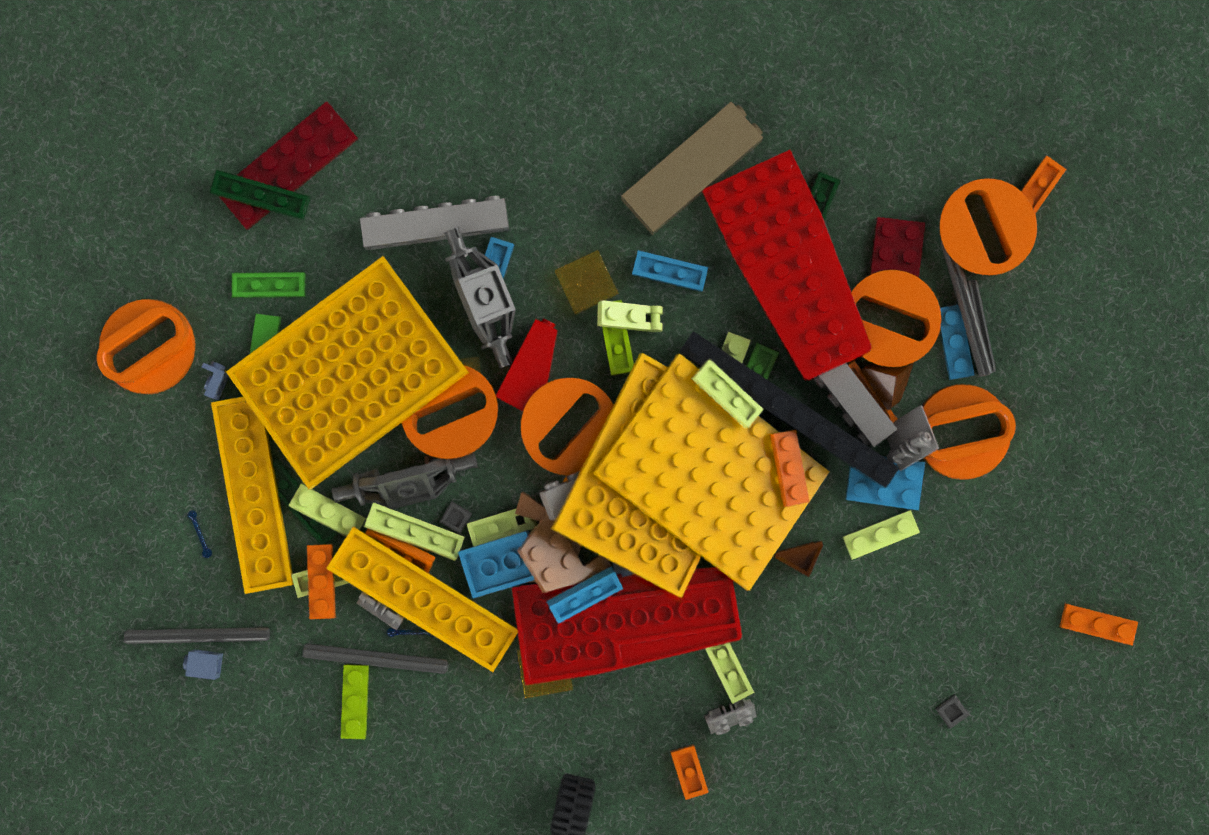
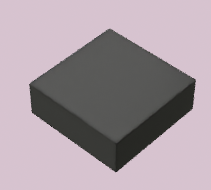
[439,501,473,534]
[935,694,970,729]

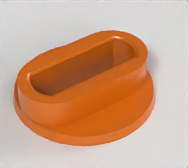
[940,179,1037,276]
[851,270,941,367]
[97,299,195,394]
[402,365,499,459]
[521,378,614,476]
[922,384,1016,480]

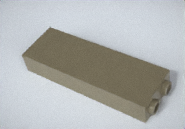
[621,102,763,236]

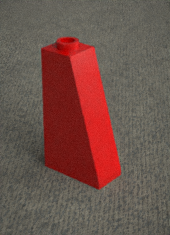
[496,318,558,411]

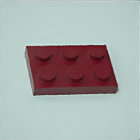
[869,217,925,278]

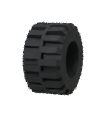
[550,773,596,835]

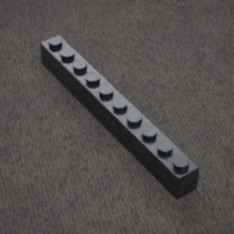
[679,331,900,488]

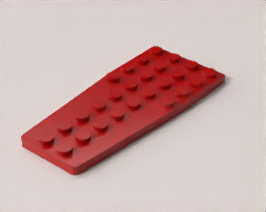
[702,150,872,380]
[512,567,742,686]

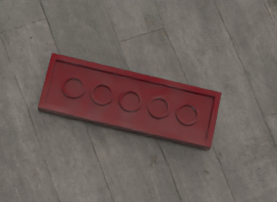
[220,101,358,230]

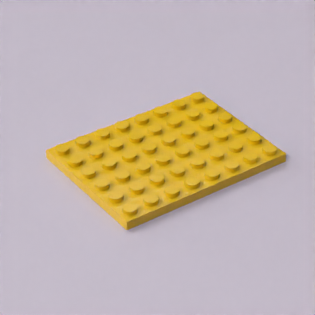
[226,256,469,490]
[551,353,701,597]
[593,354,829,591]

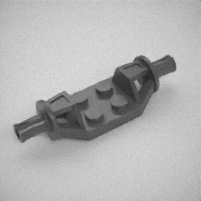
[444,227,516,369]
[332,452,478,509]

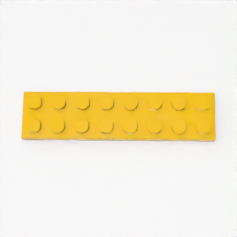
[211,397,294,594]
[326,526,518,672]

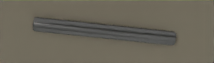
[941,241,992,377]
[124,627,270,644]
[303,644,448,674]

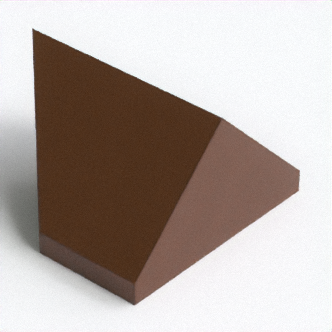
[861,362,914,411]
[773,540,823,577]

